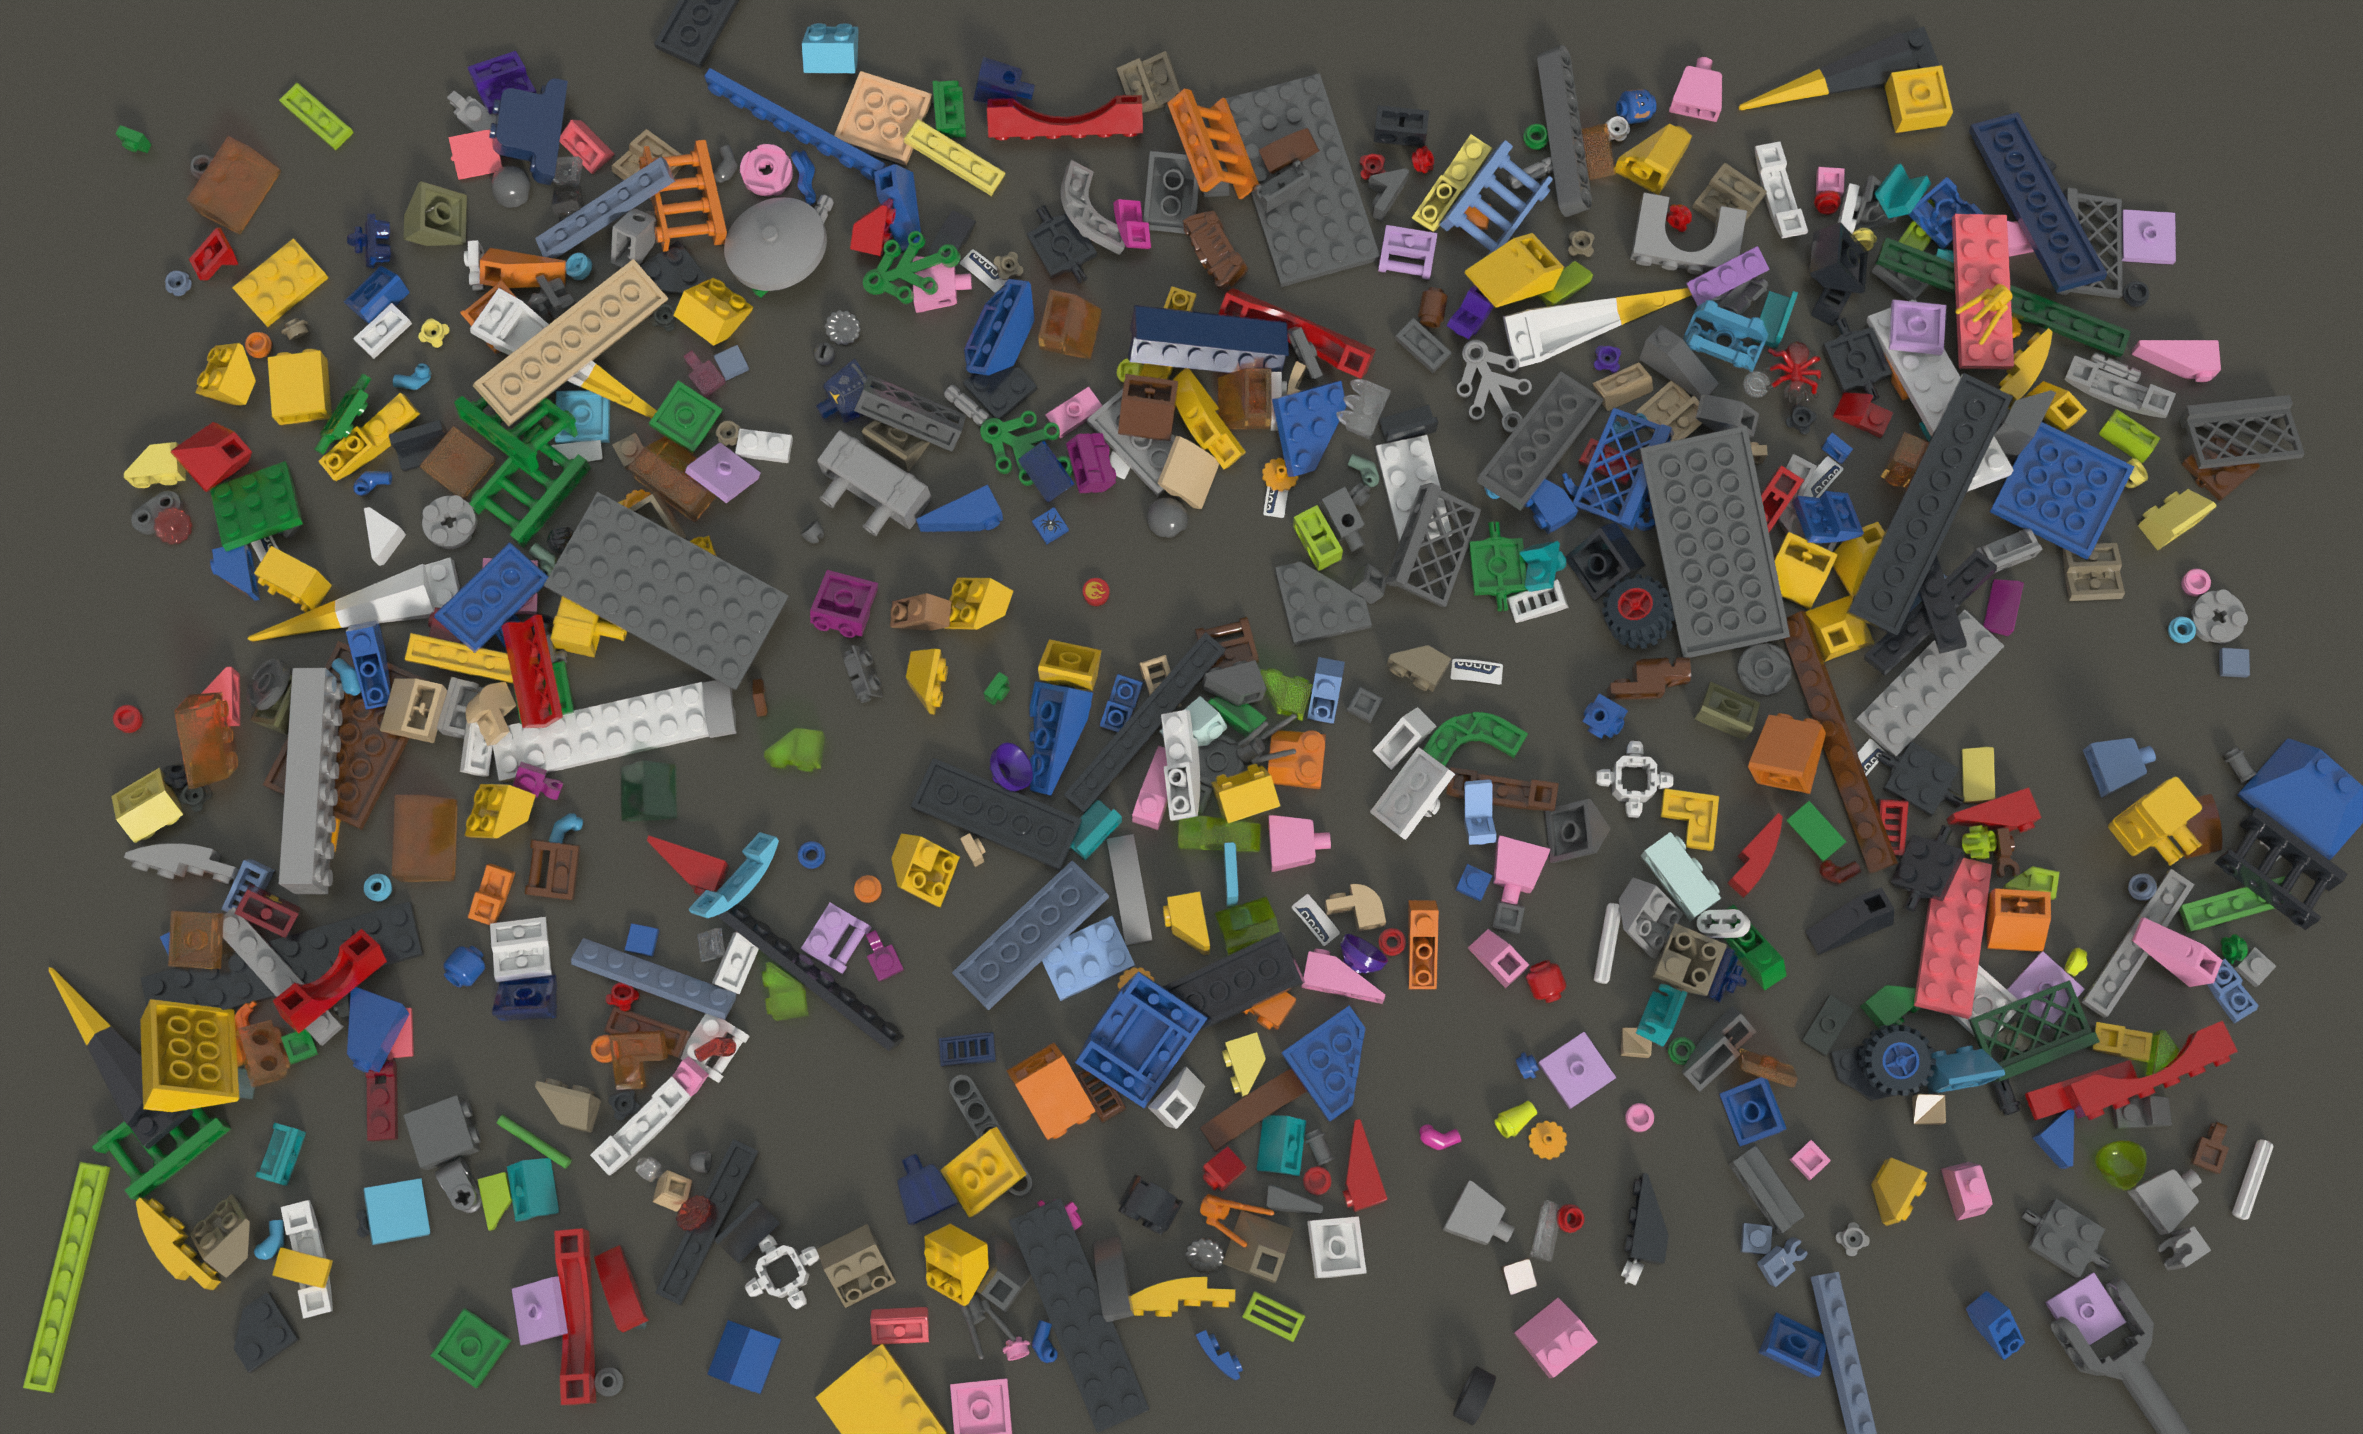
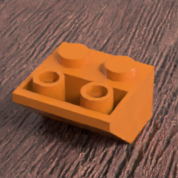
[1987,889,2051,952]

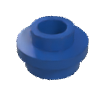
[798,841,825,869]
[1516,1052,1539,1079]

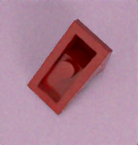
[189,228,238,280]
[1833,393,1893,438]

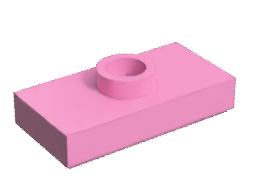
[1045,387,1102,438]

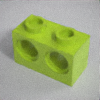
[1293,505,1343,571]

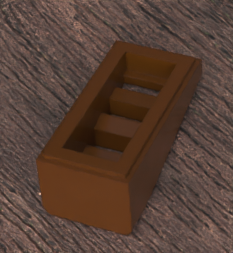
[1075,1069,1126,1123]

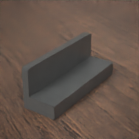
[1728,1146,1804,1235]

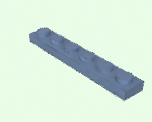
[535,157,675,259]
[571,938,736,1020]
[1811,1272,1877,1434]

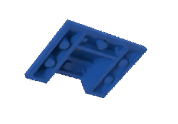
[2237,738,2363,860]
[1075,971,1208,1108]

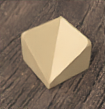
[1620,1028,1652,1058]
[1912,1094,1946,1125]
[653,1170,692,1211]

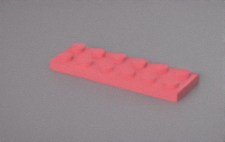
[1952,214,2014,369]
[1913,858,1992,1019]

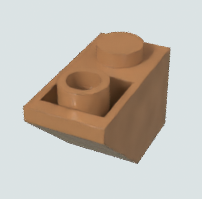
[890,593,951,631]

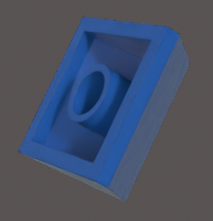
[344,266,410,324]
[1720,1076,1787,1147]
[1758,1312,1827,1378]
[707,1320,781,1394]

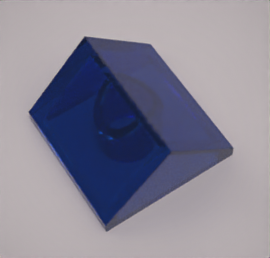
[492,975,557,1021]

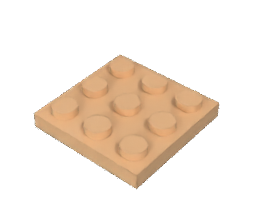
[834,71,933,166]

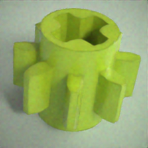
[1962,825,1997,859]

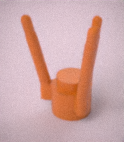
[1200,1194,1274,1247]

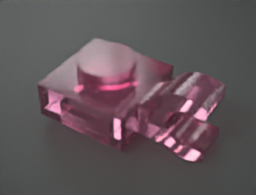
[684,350,726,398]

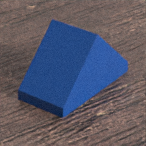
[2033,1110,2074,1169]

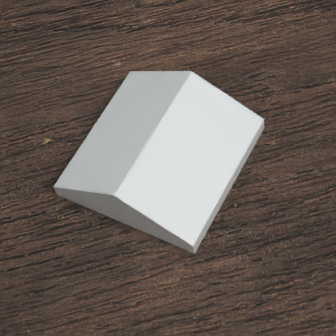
[1308,1217,1366,1278]

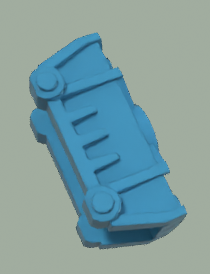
[1683,300,1768,373]

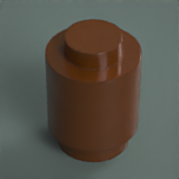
[1418,287,1448,328]

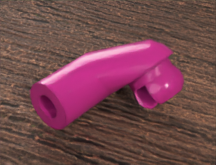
[1419,1124,1461,1150]

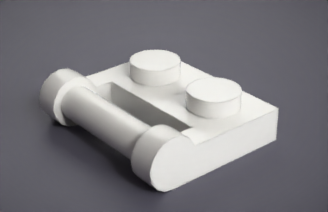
[681,1014,750,1083]

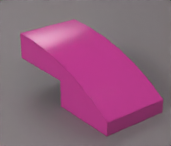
[1113,199,1151,249]

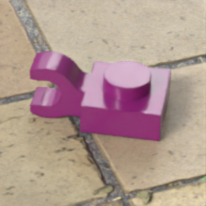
[513,762,563,800]
[866,930,904,982]

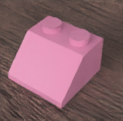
[1514,1298,1597,1379]

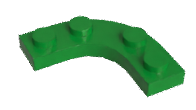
[1423,712,1528,766]

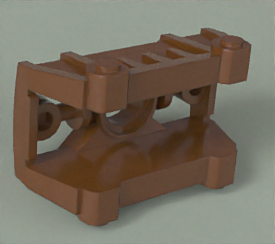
[1183,211,1248,293]

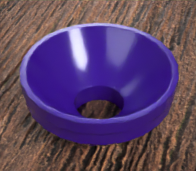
[990,743,1033,791]
[1341,934,1388,974]

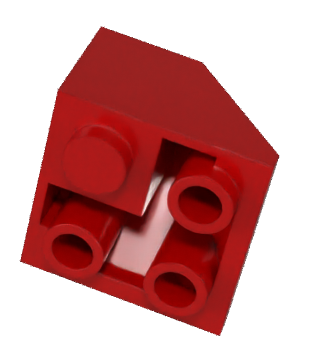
[170,422,252,492]

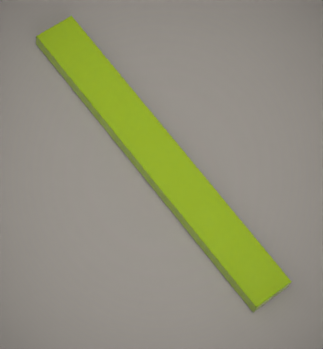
[23,1162,111,1393]

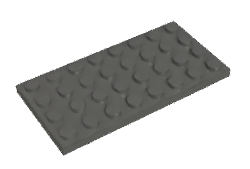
[1226,73,1380,288]
[1639,426,1790,658]
[544,492,789,691]

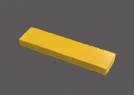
[405,633,513,683]

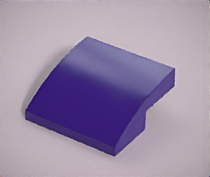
[468,51,537,115]

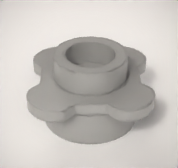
[1835,1222,1870,1256]

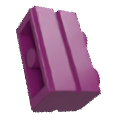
[1066,433,1116,493]

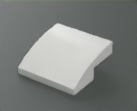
[490,917,552,982]

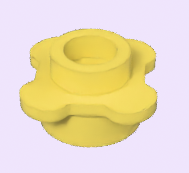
[418,318,450,348]

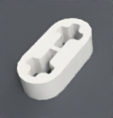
[1697,909,1750,938]

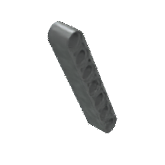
[1537,45,1592,217]

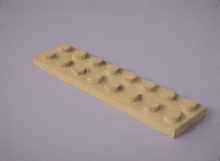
[473,259,668,426]

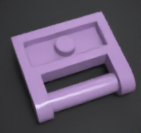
[1378,225,1437,280]
[801,903,872,974]

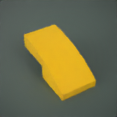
[2093,1022,2153,1062]
[272,1247,333,1288]

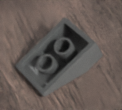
[1143,149,1199,234]

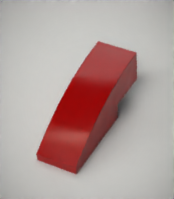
[1728,813,1783,898]
[594,1245,649,1333]

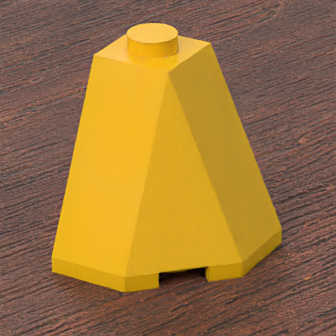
[1614,124,1692,195]

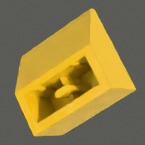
[673,277,753,345]
[1774,532,1838,610]
[924,1224,989,1306]

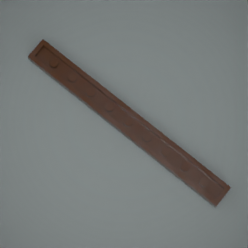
[1784,611,1898,873]

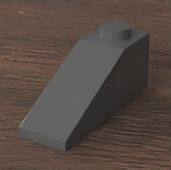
[1639,325,1719,400]

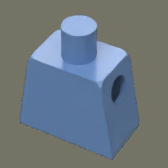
[2083,738,2156,798]

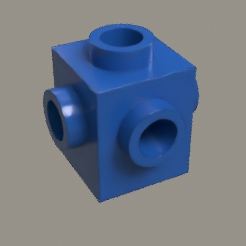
[1583,694,1628,739]

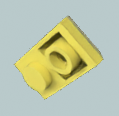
[124,442,186,488]
[1221,1032,1266,1098]

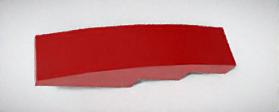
[2025,1060,2138,1120]

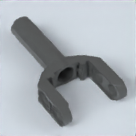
[2050,1277,2192,1434]

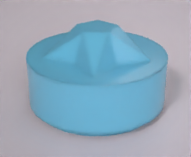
[566,253,592,280]

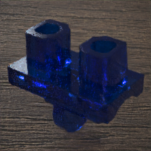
[347,213,391,268]
[1708,948,1747,1003]

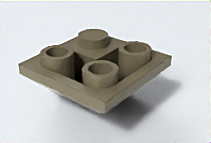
[1650,923,1727,996]
[535,1078,601,1133]
[190,1194,250,1278]
[1222,1210,1294,1283]

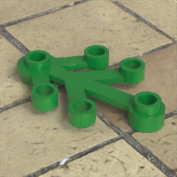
[863,231,961,304]
[980,411,1073,486]

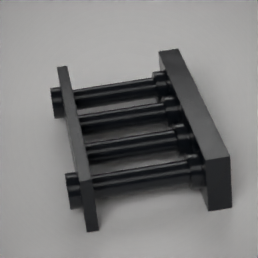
[2214,807,2348,930]

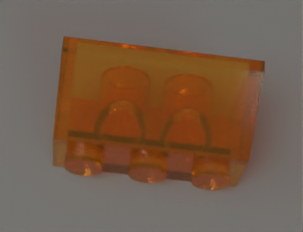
[186,136,281,234]
[628,436,716,523]
[174,692,238,789]
[392,795,457,882]

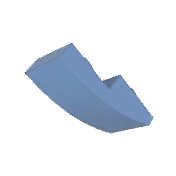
[2207,959,2259,1024]

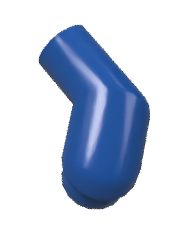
[353,471,392,496]
[1032,1320,1058,1363]

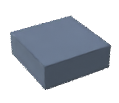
[714,345,749,381]
[2219,648,2250,678]

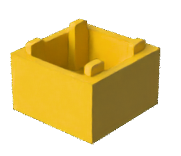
[1885,65,1953,133]
[254,546,332,613]
[1211,764,1280,823]

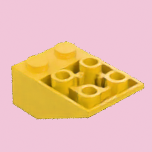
[1465,233,1564,307]

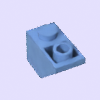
[1307,657,1345,724]

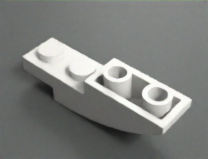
[1161,710,1200,821]

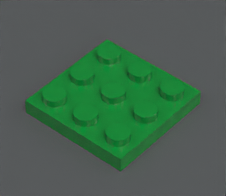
[210,461,303,552]

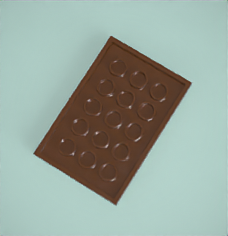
[263,641,431,830]

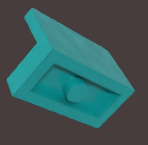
[1875,164,1931,219]
[1752,291,1798,349]
[1071,800,1122,860]
[1257,1115,1306,1176]
[507,1158,559,1222]

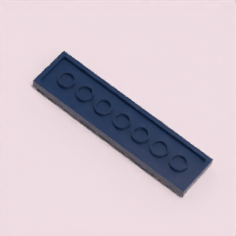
[1969,112,2107,293]

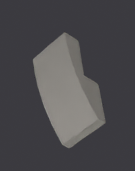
[703,680,737,738]

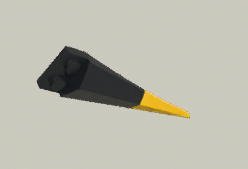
[1739,26,1940,110]
[49,967,194,1150]

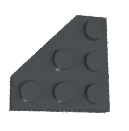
[1275,562,1372,645]

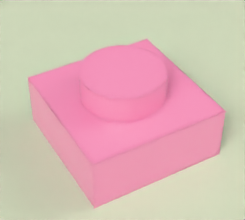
[1816,167,1844,197]
[672,1056,709,1096]
[1789,1140,1831,1180]

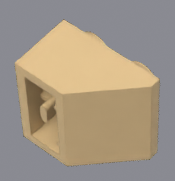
[380,679,447,743]

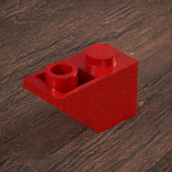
[850,198,896,256]
[1203,1146,1247,1192]

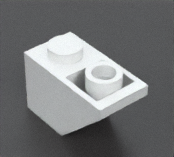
[1148,1067,1205,1129]

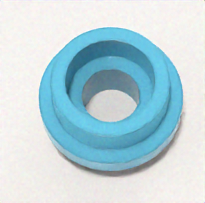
[2168,617,2196,643]
[364,874,392,901]

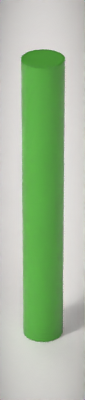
[497,1115,572,1169]

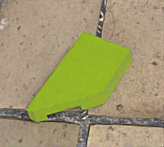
[2003,866,2060,900]
[477,1172,512,1231]

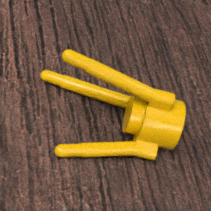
[1956,284,2012,345]

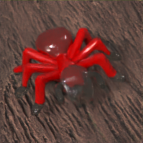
[1762,341,1824,404]

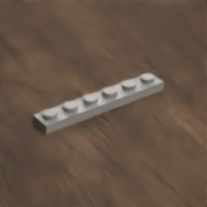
[2081,869,2195,1018]
[212,907,344,1046]

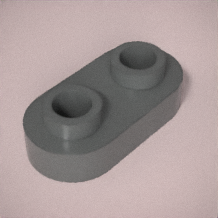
[131,491,183,535]

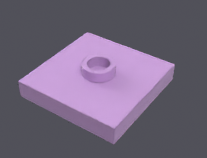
[2122,210,2176,265]
[1889,300,1946,355]
[685,443,760,503]
[2007,951,2085,1030]
[1538,1032,1616,1109]
[2045,1273,2126,1345]
[512,1277,568,1345]

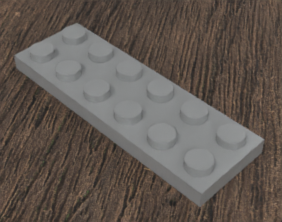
[1855,610,2004,758]

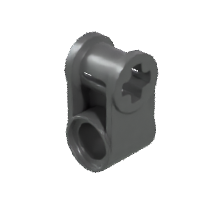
[435,1157,483,1213]

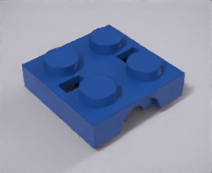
[1908,177,1983,250]

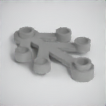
[1457,340,1532,433]

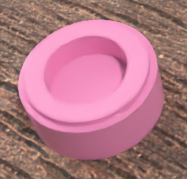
[2181,569,2211,597]
[1625,1103,1654,1132]

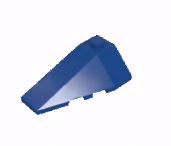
[1030,681,1093,795]

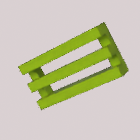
[1242,1291,1305,1342]

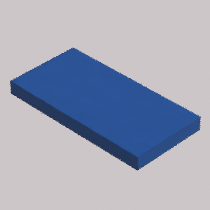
[434,542,549,653]

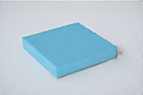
[555,390,610,444]
[1224,842,1238,907]
[363,1178,430,1245]

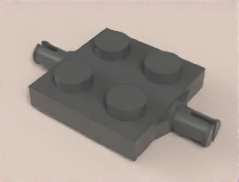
[2021,1199,2111,1278]

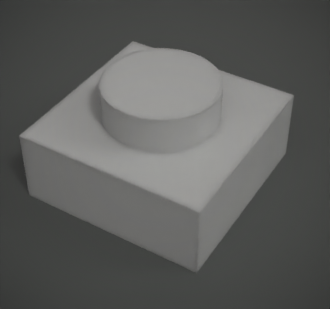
[2234,947,2276,987]

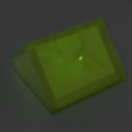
[1214,896,1280,956]

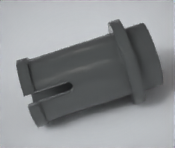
[2224,746,2257,783]
[1305,1128,1335,1166]

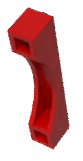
[987,95,1143,140]
[1218,288,1376,379]
[2063,1020,2238,1120]
[554,1228,596,1405]

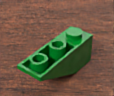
[1712,904,1787,991]

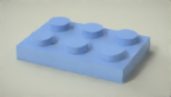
[1042,916,1135,1001]

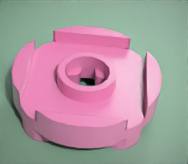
[740,144,793,196]

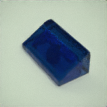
[1018,441,1074,502]

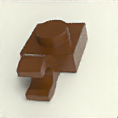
[1993,828,2020,878]
[2190,1122,2229,1174]

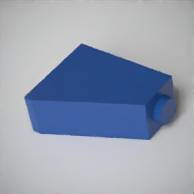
[347,987,409,1073]

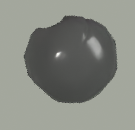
[491,166,531,208]
[1146,498,1189,538]

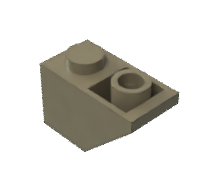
[1387,645,1451,692]

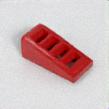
[1877,799,1908,856]

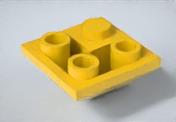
[195,343,256,406]
[1833,522,1885,598]
[944,578,1013,630]
[1806,595,1874,662]
[906,649,948,715]
[464,784,536,838]
[891,833,960,907]
[1871,1158,1927,1226]

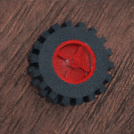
[1602,574,1675,649]

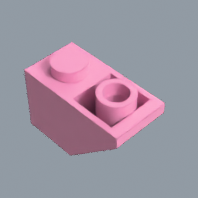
[1468,929,1529,988]

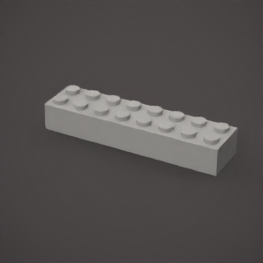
[279,668,344,894]

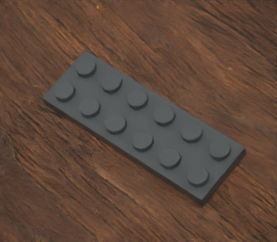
[1476,371,1604,511]

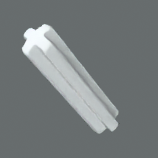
[1594,903,1621,984]
[2232,1139,2273,1220]

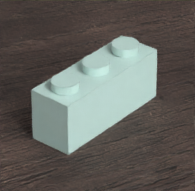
[1641,832,1721,921]

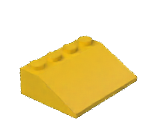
[140,999,239,1112]
[815,1344,949,1434]

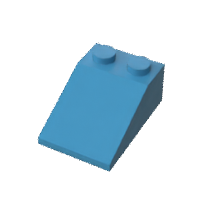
[1926,1046,2005,1094]

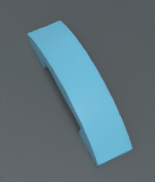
[689,832,779,918]

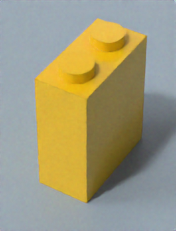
[268,349,332,425]

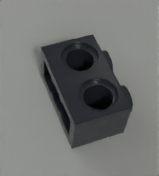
[1373,105,1429,147]

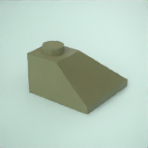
[404,181,467,246]

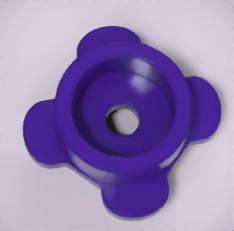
[1594,346,1621,372]

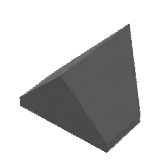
[1854,176,1897,231]

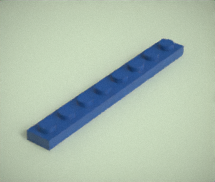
[704,68,886,180]

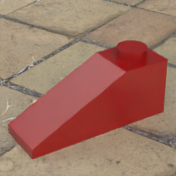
[1761,465,1804,532]
[1947,788,2042,833]
[647,835,729,896]
[1342,1119,1388,1212]

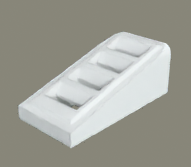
[1507,579,1569,623]

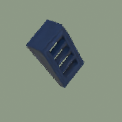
[939,1032,996,1066]

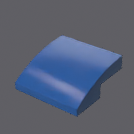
[1792,491,1864,543]

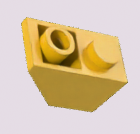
[2024,381,2087,432]

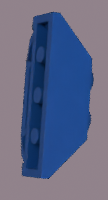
[964,279,1035,375]

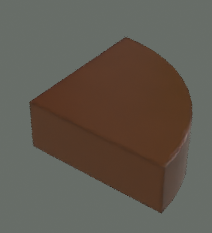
[753,678,768,717]

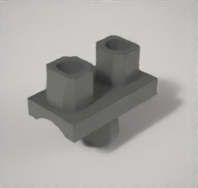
[528,275,575,320]

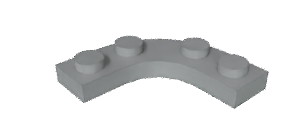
[1060,160,1125,255]
[1778,454,1837,552]

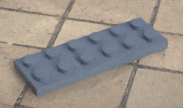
[952,861,1109,1010]

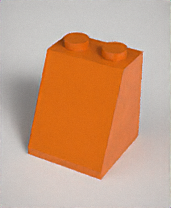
[1748,713,1826,794]
[1007,1043,1095,1140]

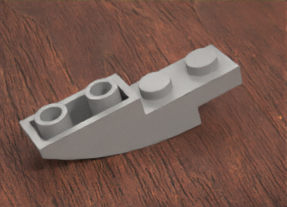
[124,844,239,884]

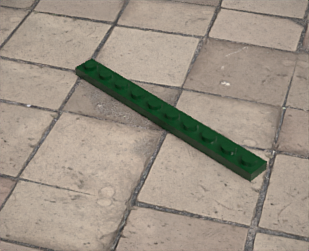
[1875,237,2131,358]

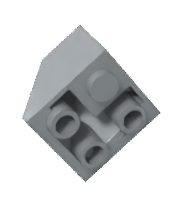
[1619,877,1683,959]

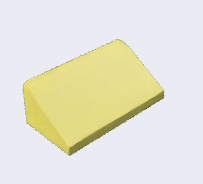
[1961,747,1995,803]

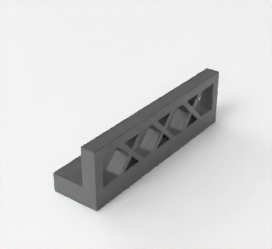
[854,374,966,452]

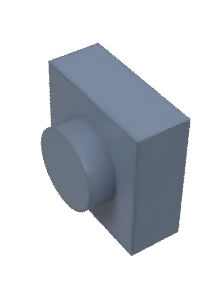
[1740,1223,1772,1255]

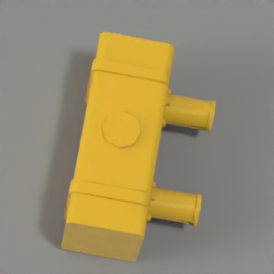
[550,597,627,657]
[2108,777,2202,866]

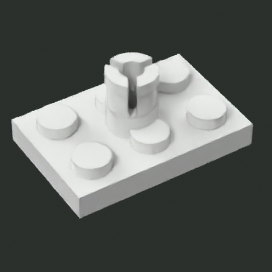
[1370,747,1455,840]

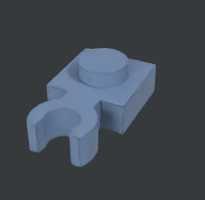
[1757,1237,1808,1287]

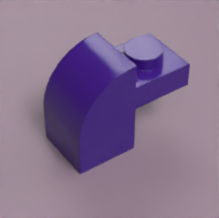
[1447,284,1494,339]

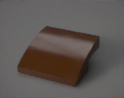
[2180,794,2223,859]

